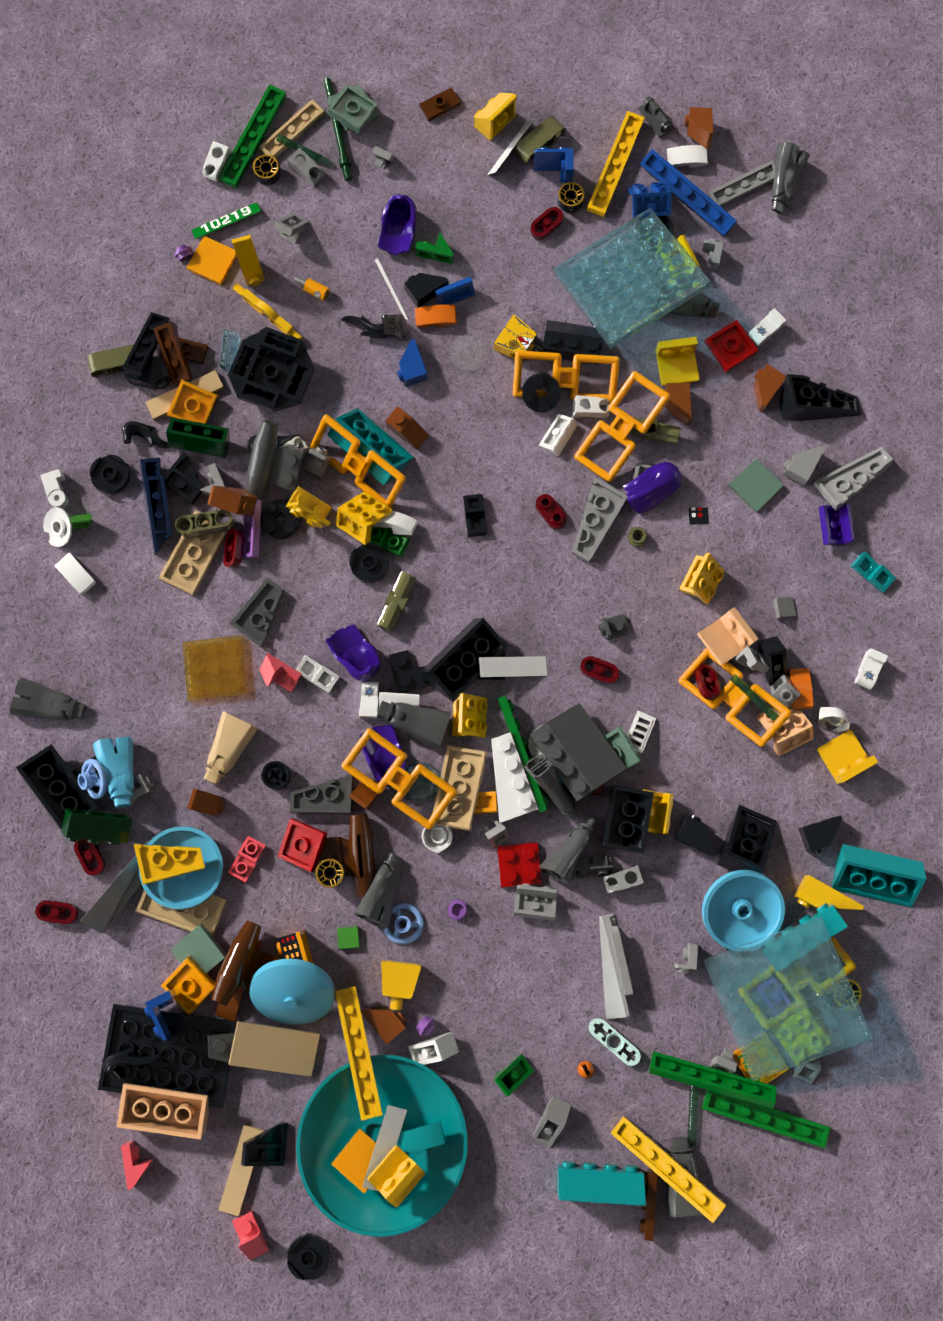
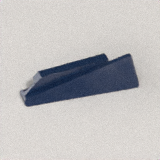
[139,457,172,554]

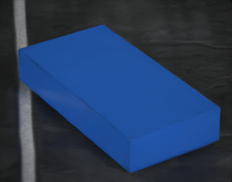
[435,277,475,305]

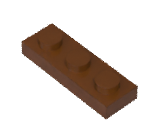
[153,322,193,385]
[639,1169,657,1241]

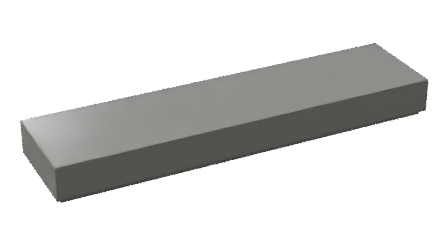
[707,160,776,207]

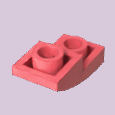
[228,836,266,884]

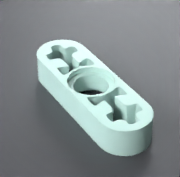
[589,1018,641,1066]

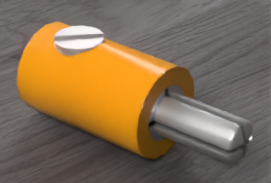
[294,276,330,301]

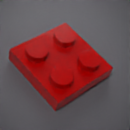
[704,320,758,372]
[277,818,328,872]
[497,842,542,887]

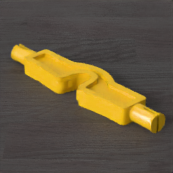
[233,283,303,340]

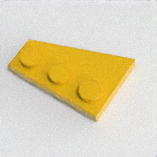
[134,844,205,885]

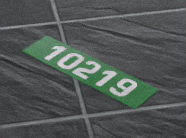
[191,202,261,239]

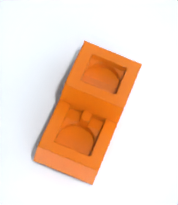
[415,304,457,328]
[788,668,813,709]

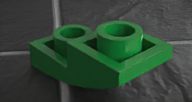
[369,526,410,558]

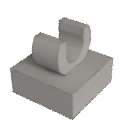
[372,146,396,170]
[485,820,511,848]
[710,1049,737,1074]

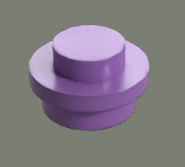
[174,245,193,262]
[448,899,468,920]
[416,1016,435,1036]

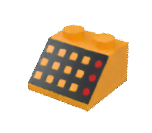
[277,930,314,964]

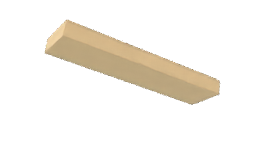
[258,99,325,158]
[145,370,224,420]
[219,1124,265,1216]

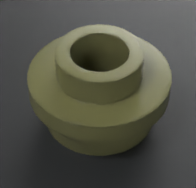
[628,527,648,547]

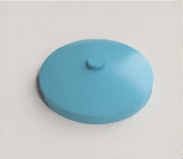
[139,826,223,910]
[702,870,785,951]
[250,959,335,1025]

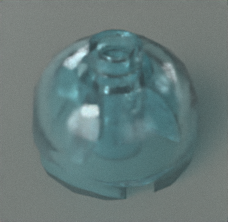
[406,762,441,802]

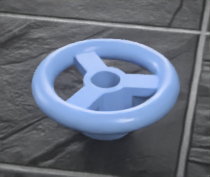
[78,759,107,799]
[383,903,424,945]

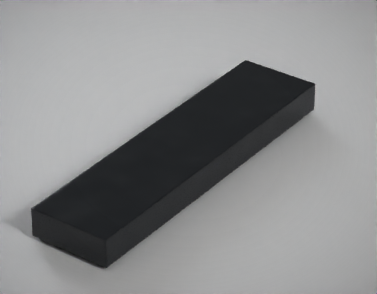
[123,312,169,377]

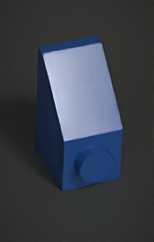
[397,339,428,387]

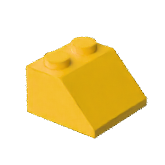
[474,93,517,141]

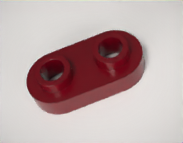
[530,207,563,240]
[535,494,567,530]
[223,528,244,568]
[580,656,619,684]
[695,665,721,700]
[74,839,105,875]
[35,900,78,924]

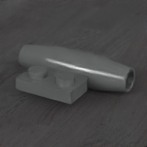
[246,420,305,500]

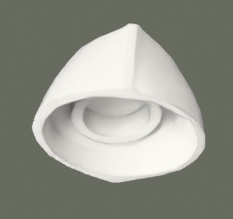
[818,707,850,732]
[422,825,453,853]

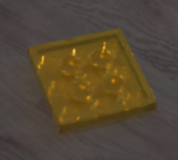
[182,635,248,701]

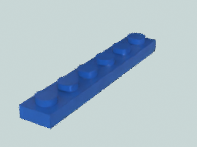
[640,149,737,237]

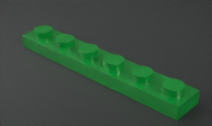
[218,84,287,188]
[498,696,549,814]
[649,1051,777,1109]
[702,1090,830,1148]

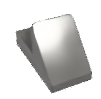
[274,213,309,244]
[201,463,226,496]

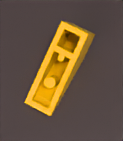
[232,235,265,287]
[794,875,864,910]

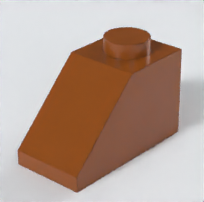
[684,107,713,149]
[753,364,786,412]
[664,382,692,425]
[385,406,429,450]
[207,485,258,516]
[349,778,380,811]
[187,788,225,817]
[361,1007,407,1044]

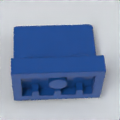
[534,147,574,184]
[628,182,671,218]
[144,989,177,1042]

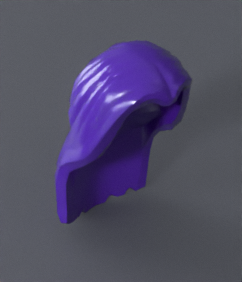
[378,194,417,256]
[623,462,682,514]
[325,624,380,681]
[359,725,407,787]

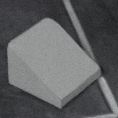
[773,597,796,619]
[793,1056,821,1085]

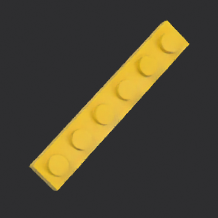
[587,111,645,217]
[335,986,383,1121]
[611,1116,727,1223]

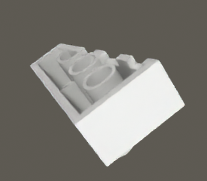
[491,732,538,824]

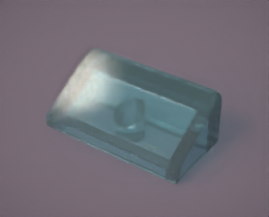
[219,329,241,373]

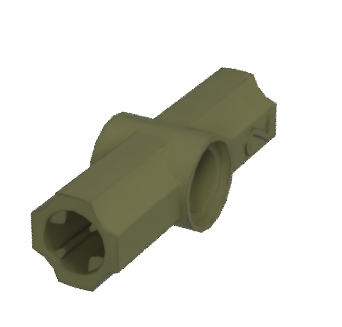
[629,417,681,445]
[377,572,417,633]

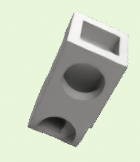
[288,148,324,187]
[602,865,644,893]

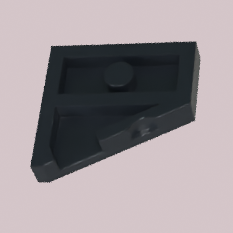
[241,1122,288,1166]

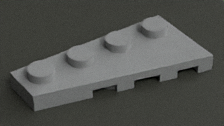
[814,447,893,511]
[572,477,628,563]

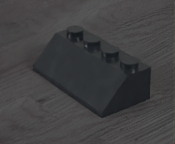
[420,618,508,702]
[16,744,99,831]

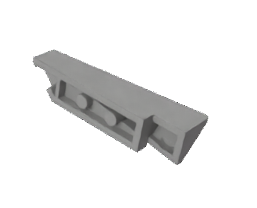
[80,840,150,933]
[599,913,633,1019]

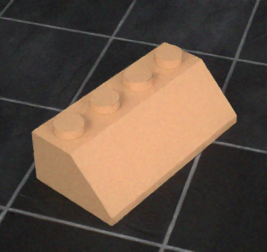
[117,1083,209,1140]

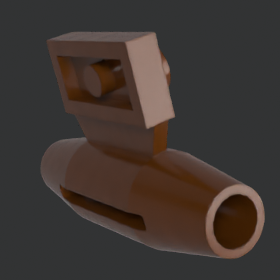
[320,814,375,898]
[211,921,279,1006]

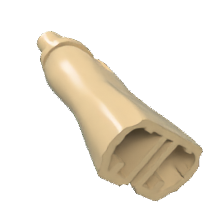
[204,711,258,785]

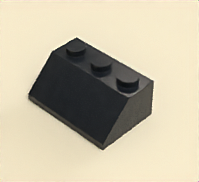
[542,320,603,365]
[601,785,654,854]

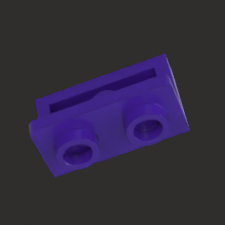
[818,503,855,546]

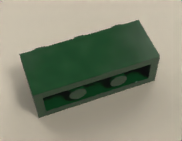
[166,417,230,458]
[61,808,132,846]

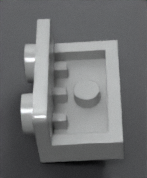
[514,884,558,921]

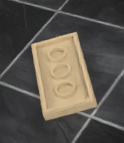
[159,510,228,596]
[432,745,487,831]
[135,890,227,937]
[228,1021,320,1077]

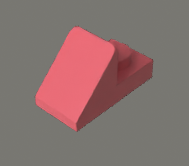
[260,653,302,692]
[121,1141,154,1190]
[232,1210,270,1261]

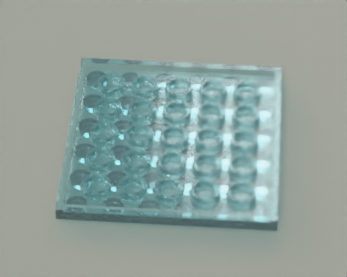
[553,208,711,349]
[703,916,873,1081]

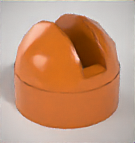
[577,1061,594,1078]

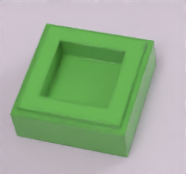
[70,513,92,530]
[337,926,360,949]

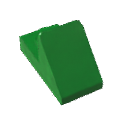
[415,232,453,264]
[494,1054,534,1097]

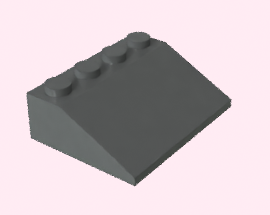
[530,703,627,804]

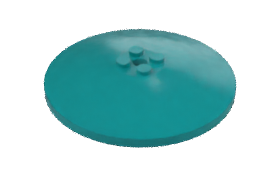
[296,1055,468,1237]

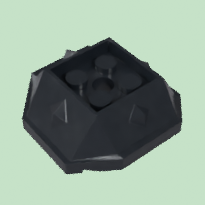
[228,327,315,412]

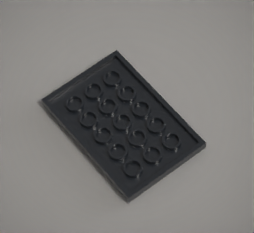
[98,1003,237,1108]

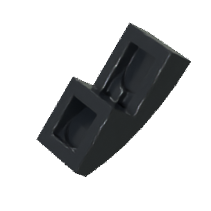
[463,494,487,537]

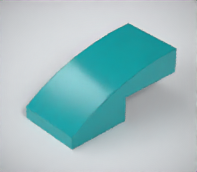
[850,552,896,592]
[398,1121,446,1154]

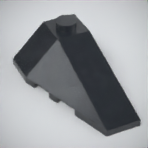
[779,374,862,421]

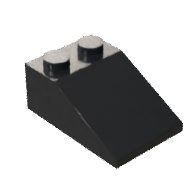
[717,805,777,873]

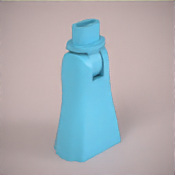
[93,737,134,808]

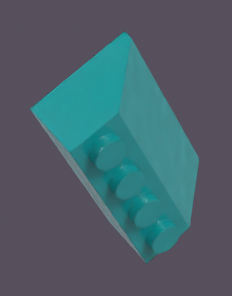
[327,408,414,485]
[832,844,926,908]
[556,1161,646,1206]

